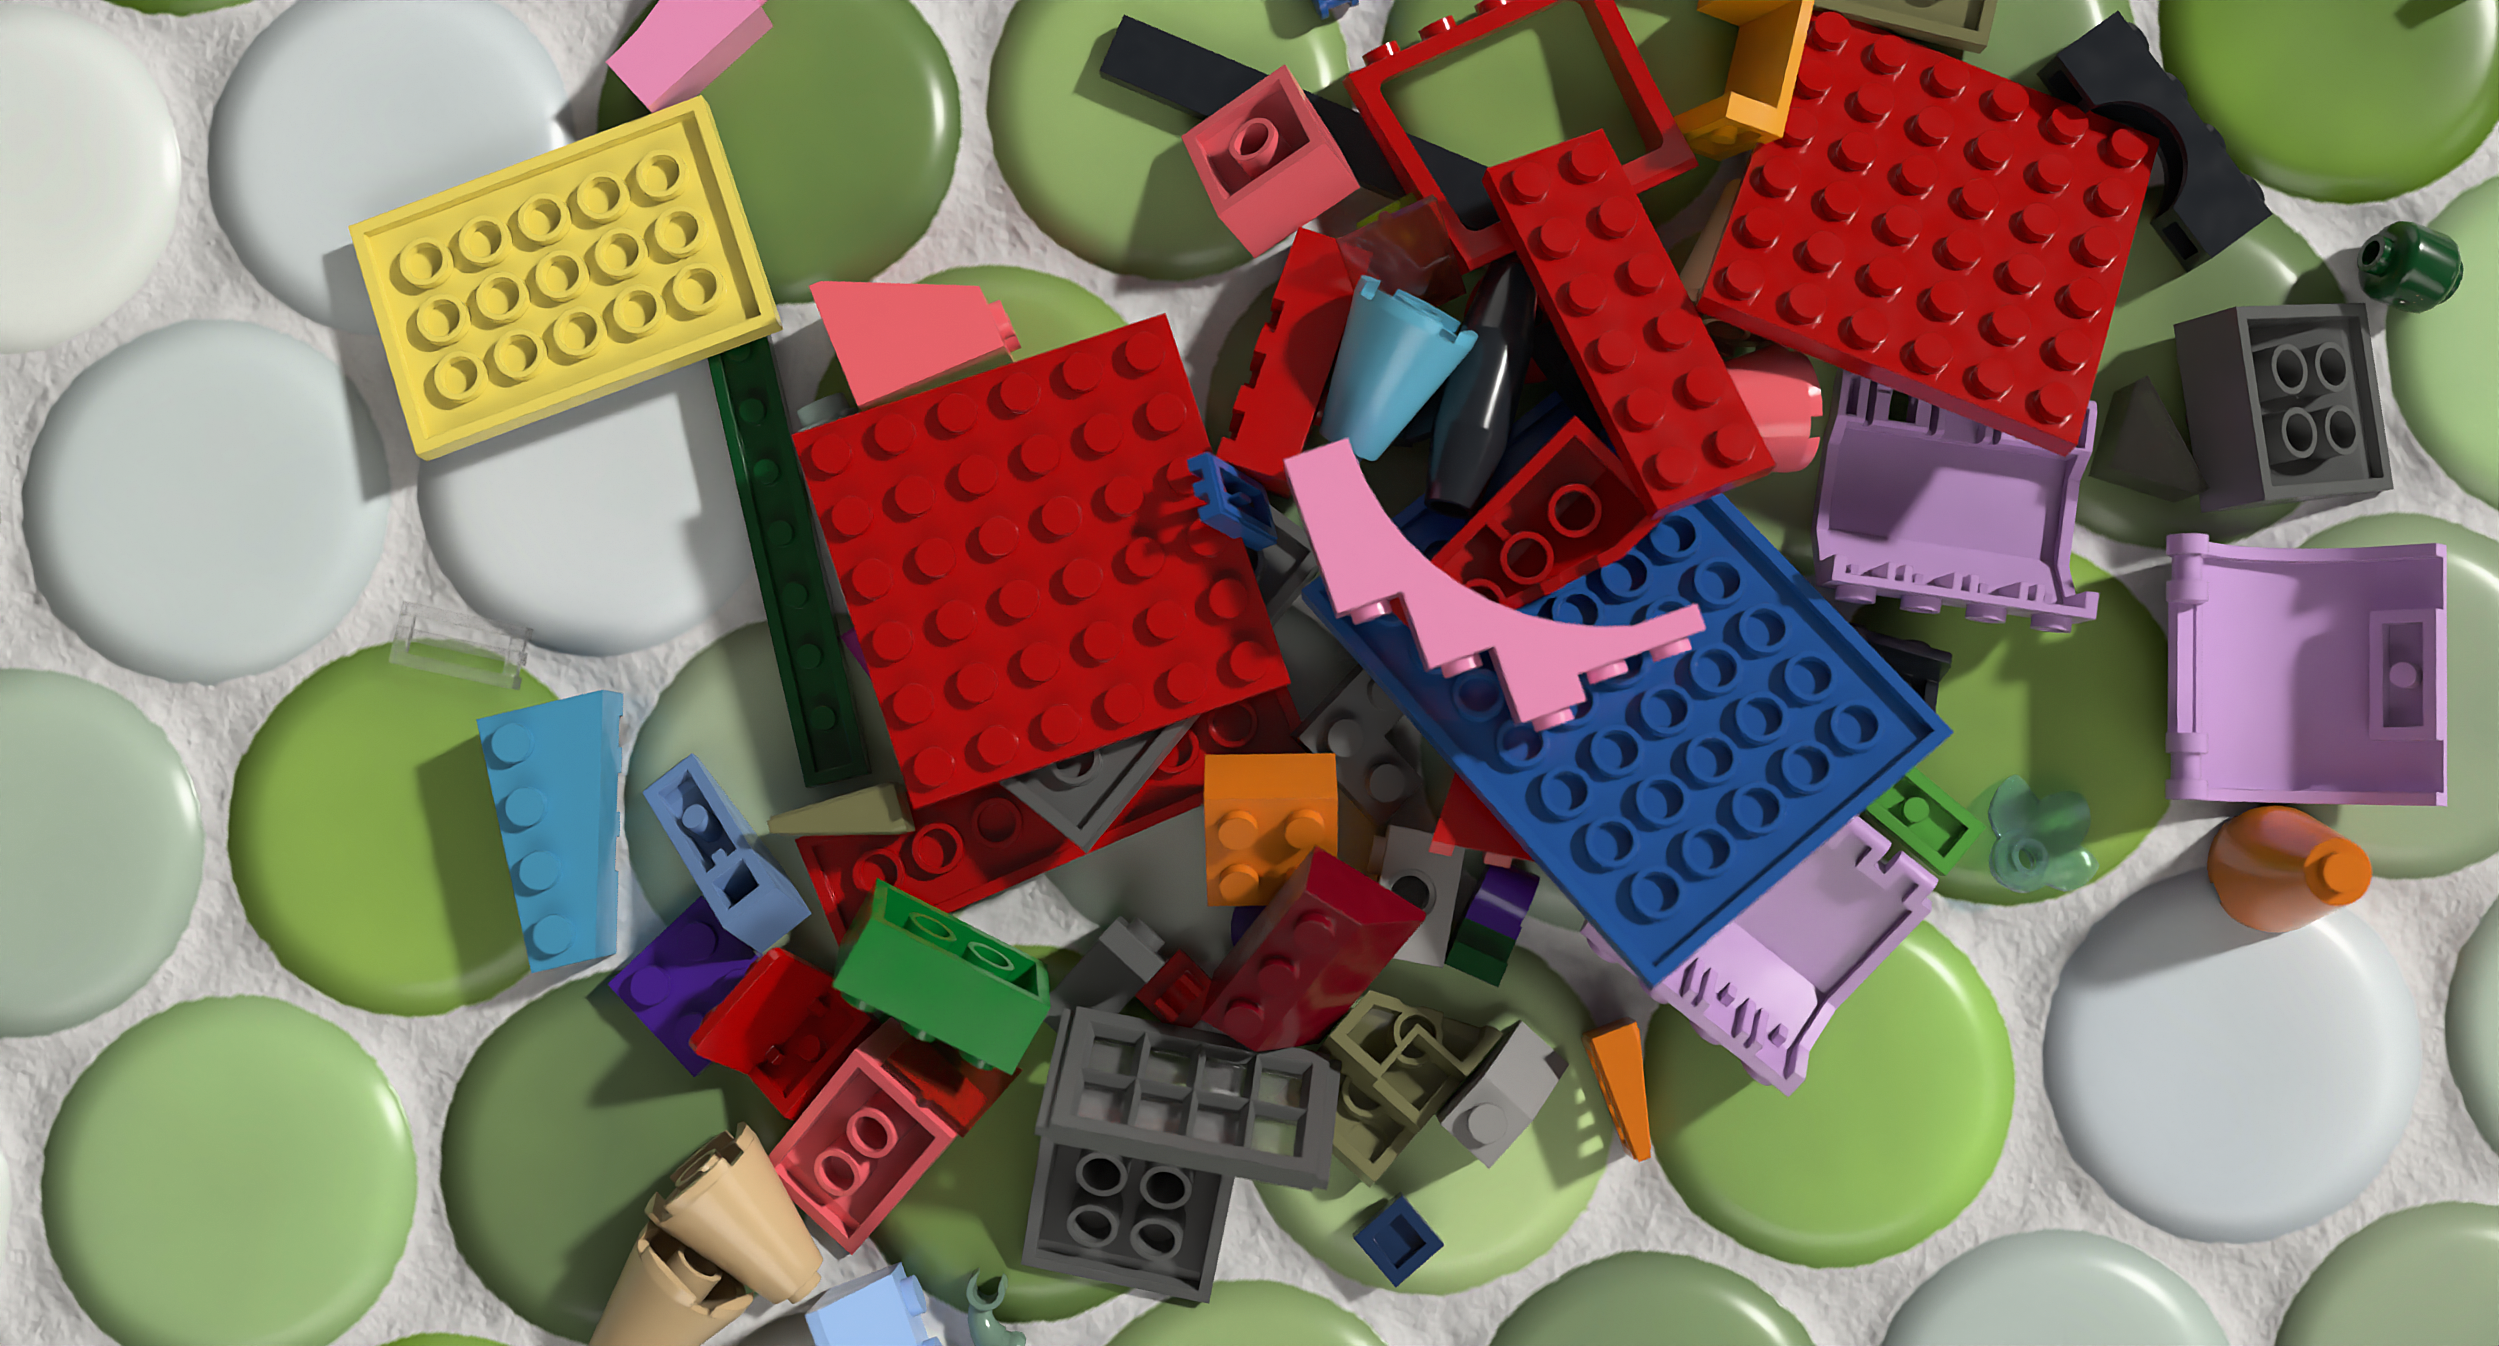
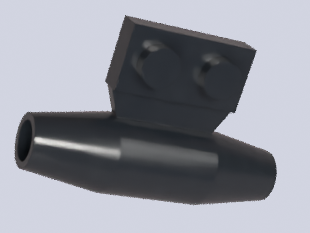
[1389,261,1538,519]

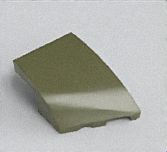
[1274,990,1503,1188]

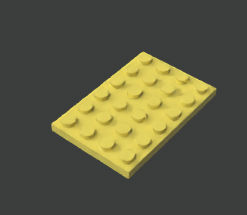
[348,95,784,461]

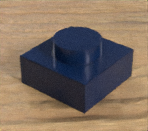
[1352,1191,1445,1287]

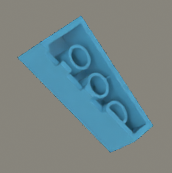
[476,690,624,973]

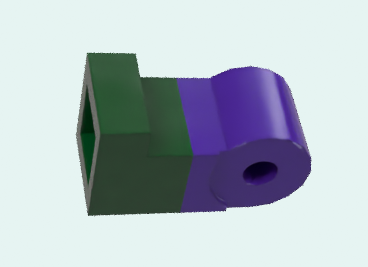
[1444,864,1540,988]

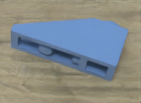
[642,753,812,953]

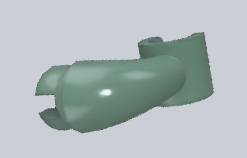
[966,1268,1027,1346]

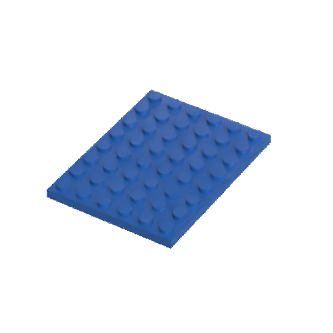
[1301,390,1954,992]

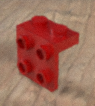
[689,947,882,1121]

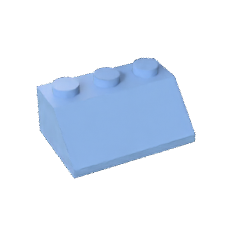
[805,1262,942,1346]

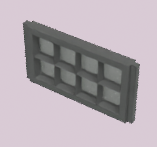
[1034,1006,1342,1191]

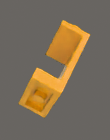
[1673,0,1815,161]

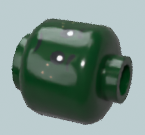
[2357,221,2464,313]

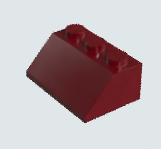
[1200,845,1426,1052]

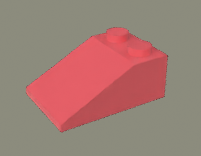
[768,1016,986,1255]

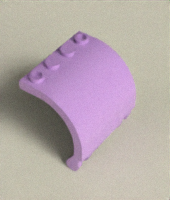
[2165,533,2447,806]

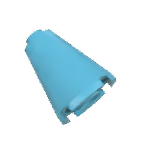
[1319,275,1478,465]

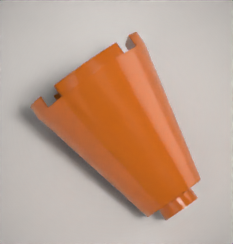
[2207,805,2372,933]

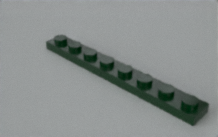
[707,335,872,788]

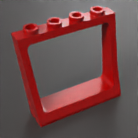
[1342,0,1699,278]

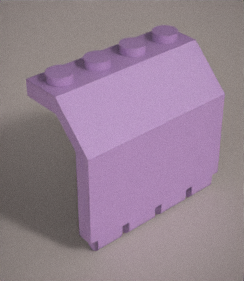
[1580,816,1939,1097]

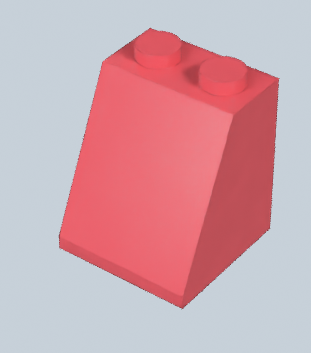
[809,281,1021,411]

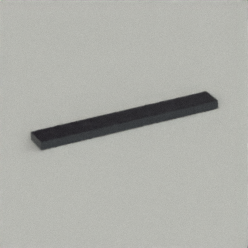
[1099,14,1517,252]

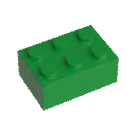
[832,878,1051,1075]

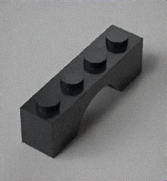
[2037,11,2273,273]

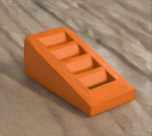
[1581,1017,1651,1162]

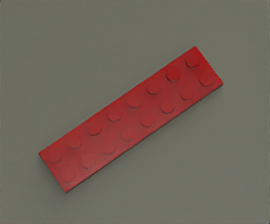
[795,686,1307,946]

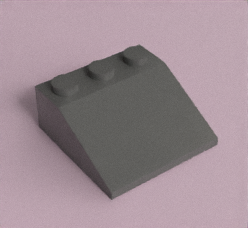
[2173,303,2394,513]
[1021,1086,1240,1304]

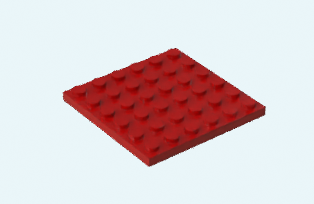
[1695,10,2160,457]
[791,313,1291,810]

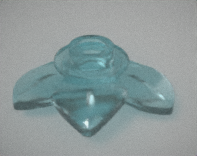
[1988,774,2100,893]

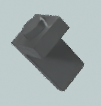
[1043,916,1168,1033]

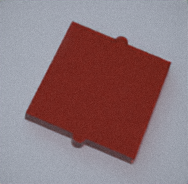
[1336,194,1467,307]
[881,1035,1023,1138]

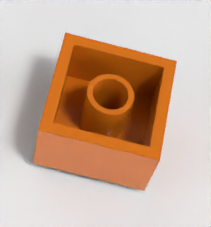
[1204,753,1338,906]

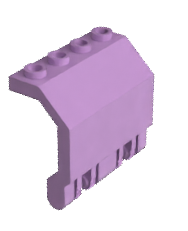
[1810,367,2099,633]

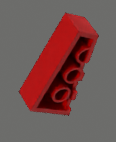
[1216,227,1378,500]

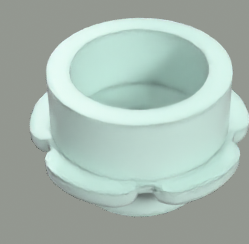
[797,393,858,432]

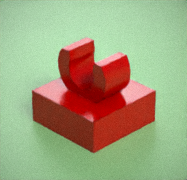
[1135,948,1211,1028]

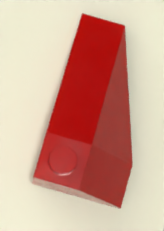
[1389,416,1665,629]

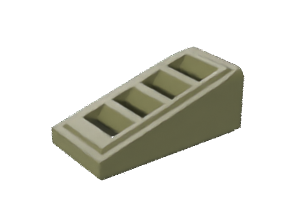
[767,782,915,836]

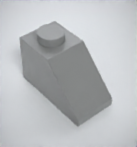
[1435,1020,1569,1169]

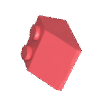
[1181,64,1360,258]

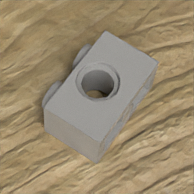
[1367,825,1465,968]

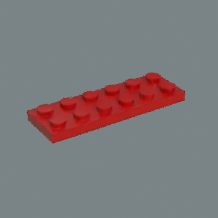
[1482,129,1776,520]

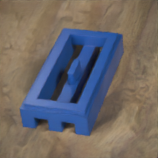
[1187,452,1278,551]

